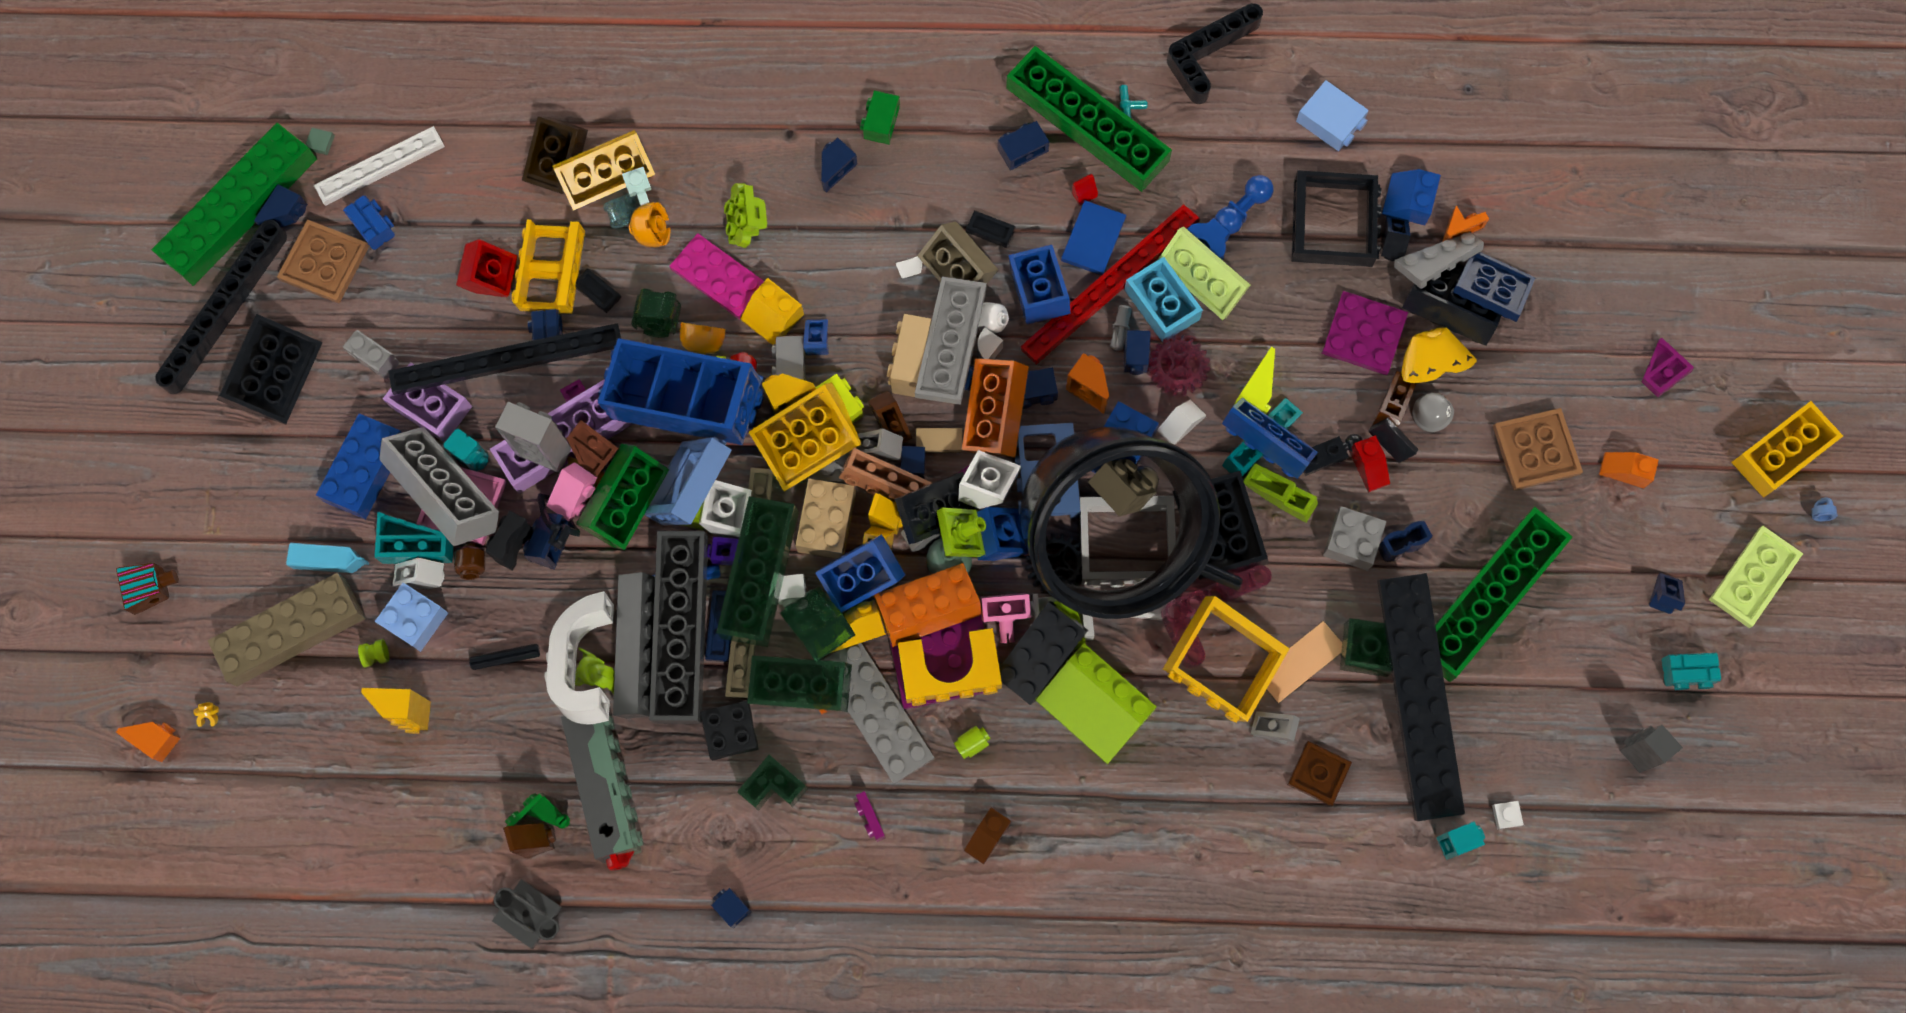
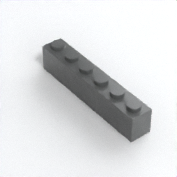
[613,572,655,719]

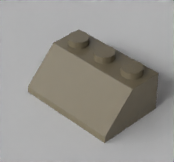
[917,222,998,284]

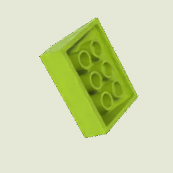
[1036,643,1157,764]

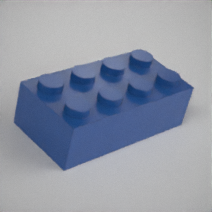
[316,414,402,520]

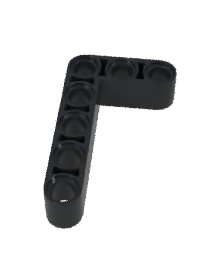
[1167,3,1263,104]

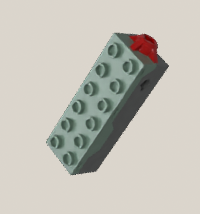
[561,715,644,871]

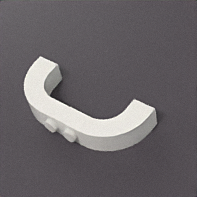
[545,591,614,724]

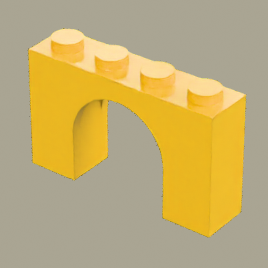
[898,628,1002,706]

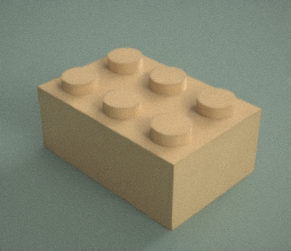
[887,314,931,397]
[795,479,856,559]

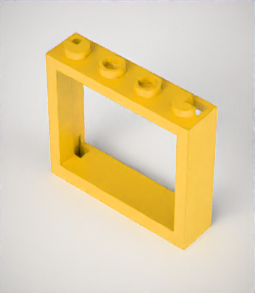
[1163,596,1290,723]

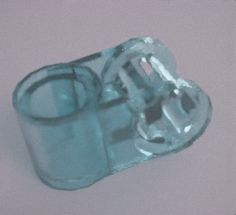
[603,193,640,229]

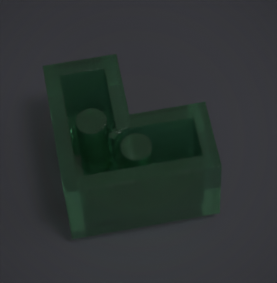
[737,755,808,811]

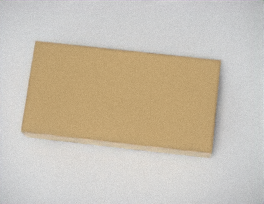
[916,428,962,453]

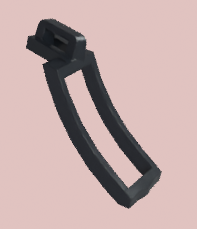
[538,493,580,550]

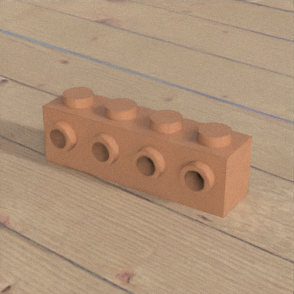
[839,448,932,503]

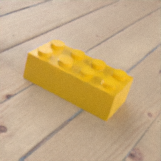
[553,130,655,210]
[1731,401,1843,498]

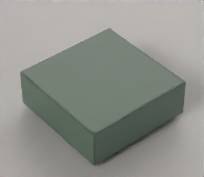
[305,128,335,155]

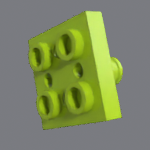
[937,508,986,557]

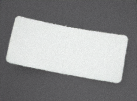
[896,256,923,278]

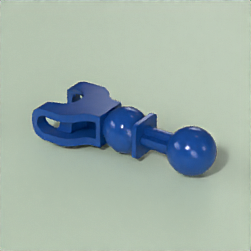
[1187,175,1274,260]

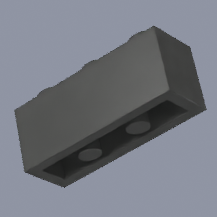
[1620,725,1683,773]

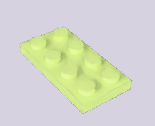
[1158,226,1251,320]
[1709,526,1803,628]

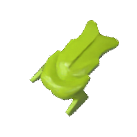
[575,647,615,694]

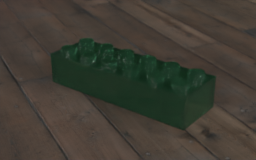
[716,496,799,647]

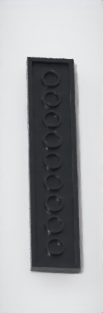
[1377,573,1465,822]

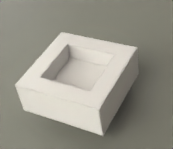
[1492,801,1524,830]

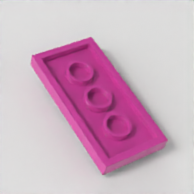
[669,233,764,320]

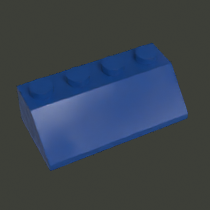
[1222,397,1318,479]

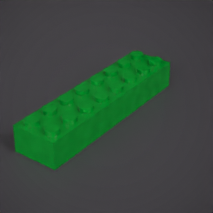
[1006,46,1172,192]
[151,123,317,286]
[1435,507,1573,682]

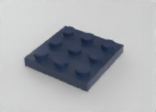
[1453,252,1536,322]

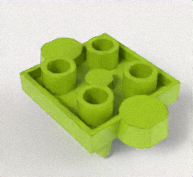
[724,183,767,248]

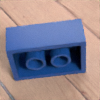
[1008,245,1071,324]
[815,534,905,613]

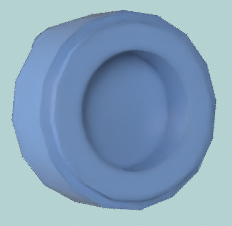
[1811,497,1838,522]

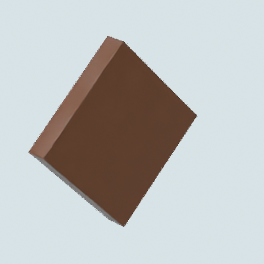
[1287,741,1352,807]

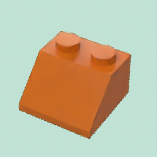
[1066,353,1109,414]

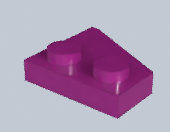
[1641,338,1694,397]

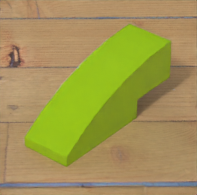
[1244,463,1318,523]

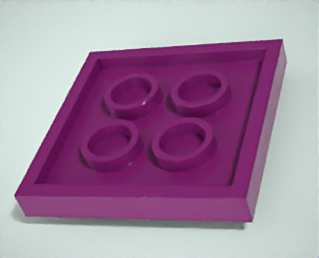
[1321,291,1408,376]

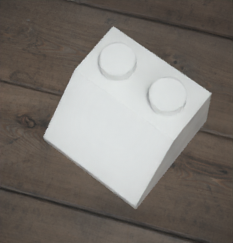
[958,450,1021,509]
[699,480,752,539]

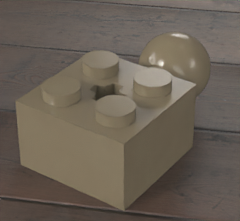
[1088,458,1159,516]

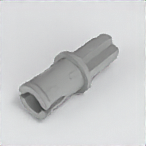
[1110,305,1132,351]

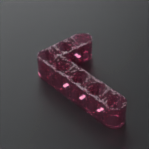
[1161,565,1272,669]

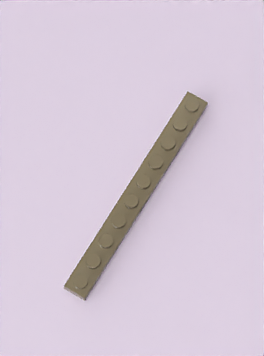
[725,468,774,700]

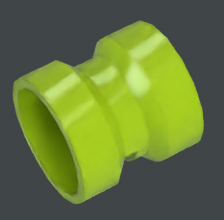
[358,639,389,668]

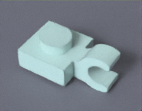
[622,167,651,206]

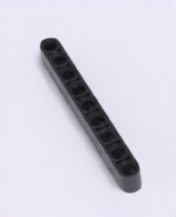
[155,220,287,394]

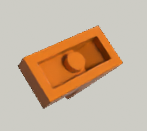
[1442,206,1489,242]

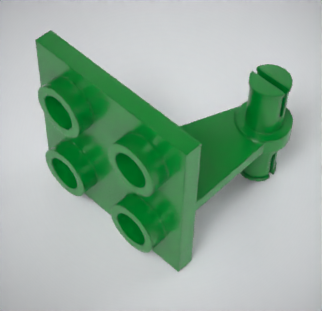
[503,793,570,830]

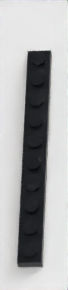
[388,323,622,395]

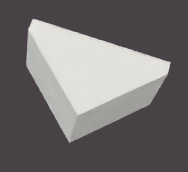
[1157,400,1206,445]

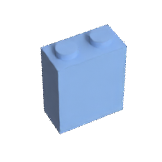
[1296,80,1369,152]

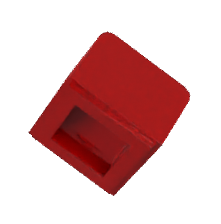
[1072,174,1098,205]

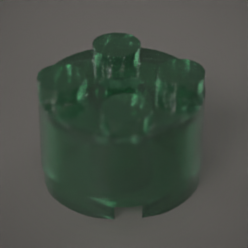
[631,289,681,338]

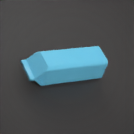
[286,543,369,573]

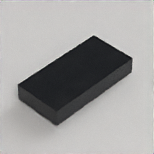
[966,210,1015,248]
[576,268,622,313]
[1369,417,1418,463]

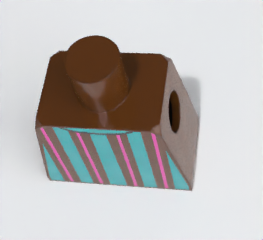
[116,563,179,615]

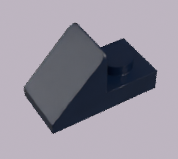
[1649,573,1685,614]

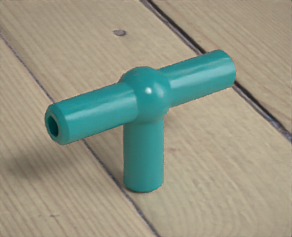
[1119,85,1148,118]

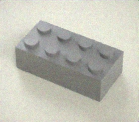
[495,402,571,473]

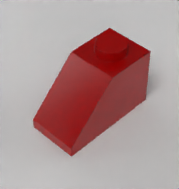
[1349,435,1390,493]

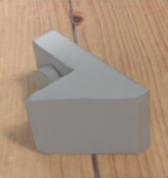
[1250,711,1300,744]

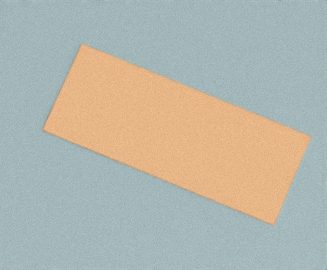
[1255,621,1347,703]

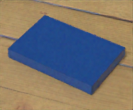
[1061,200,1126,275]

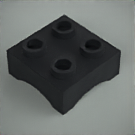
[485,511,533,571]
[700,701,759,761]

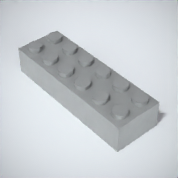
[379,427,499,546]

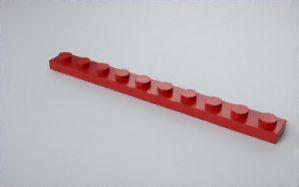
[1020,204,1199,365]

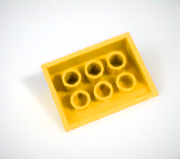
[749,382,861,492]

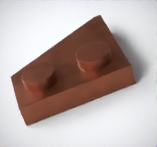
[566,420,619,477]

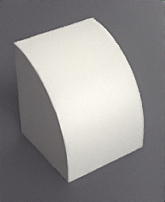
[978,328,1003,360]

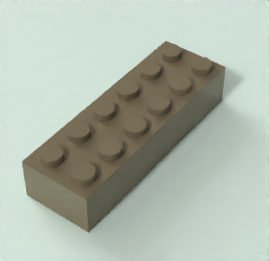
[208,573,366,687]

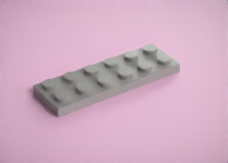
[915,277,987,405]
[818,643,935,785]

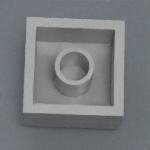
[1323,506,1387,571]

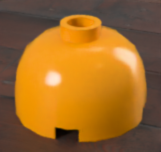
[629,202,671,248]
[680,322,726,355]

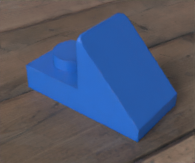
[803,319,829,355]

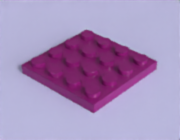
[890,615,984,710]

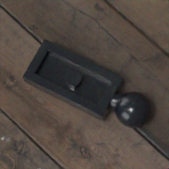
[1303,434,1363,476]

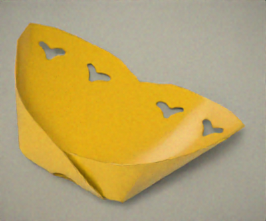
[1401,327,1477,383]

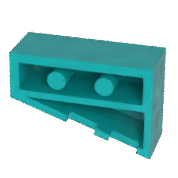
[374,512,454,564]

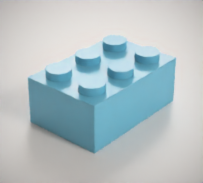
[1124,257,1203,343]

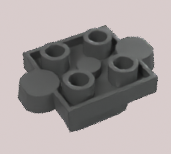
[492,879,562,949]

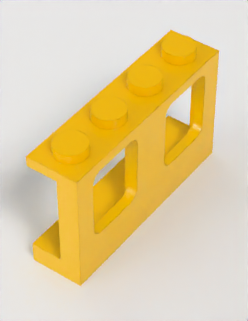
[512,219,585,314]

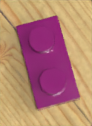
[854,791,886,842]

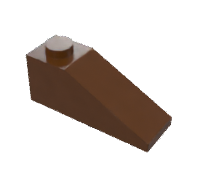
[1372,371,1416,428]
[503,823,556,858]

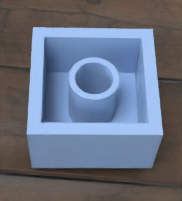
[375,583,448,652]

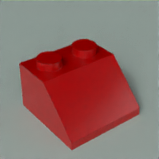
[456,239,518,297]

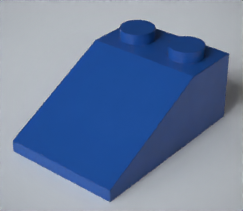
[1091,401,1159,473]

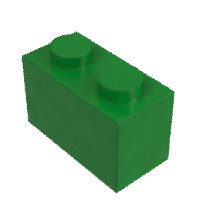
[860,90,900,145]

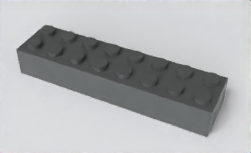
[649,531,708,724]

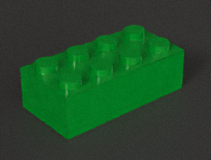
[576,444,670,550]

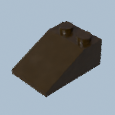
[522,116,588,194]

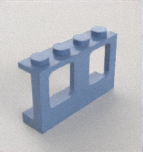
[1015,423,1081,518]

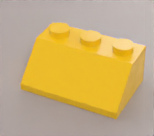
[361,688,431,734]

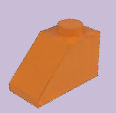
[1599,452,1659,488]
[116,722,180,762]

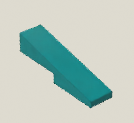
[1222,398,1303,477]

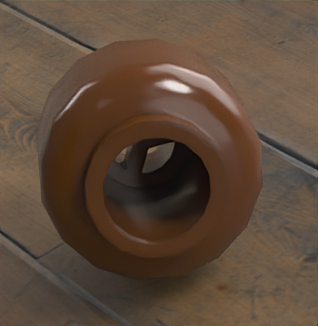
[454,543,485,580]

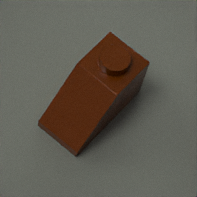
[868,391,912,443]
[964,807,1011,865]

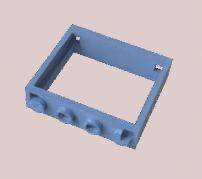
[645,436,732,525]

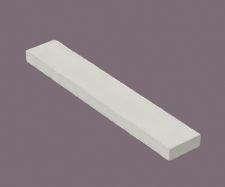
[314,126,445,206]

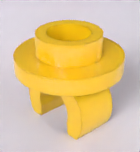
[193,702,219,727]

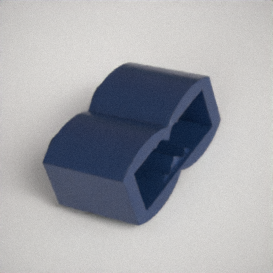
[1378,521,1433,562]

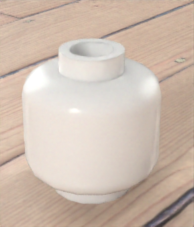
[978,302,1009,333]

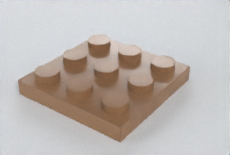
[277,219,369,304]
[1492,408,1583,491]

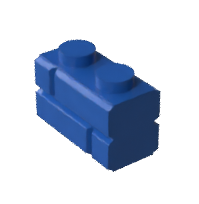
[343,195,395,250]

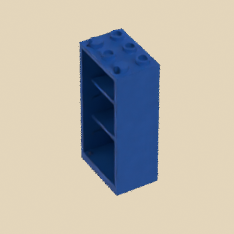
[597,338,761,445]

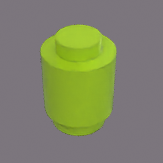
[953,726,991,759]

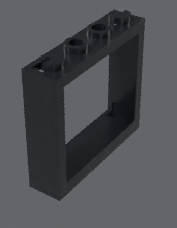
[1291,170,1382,267]

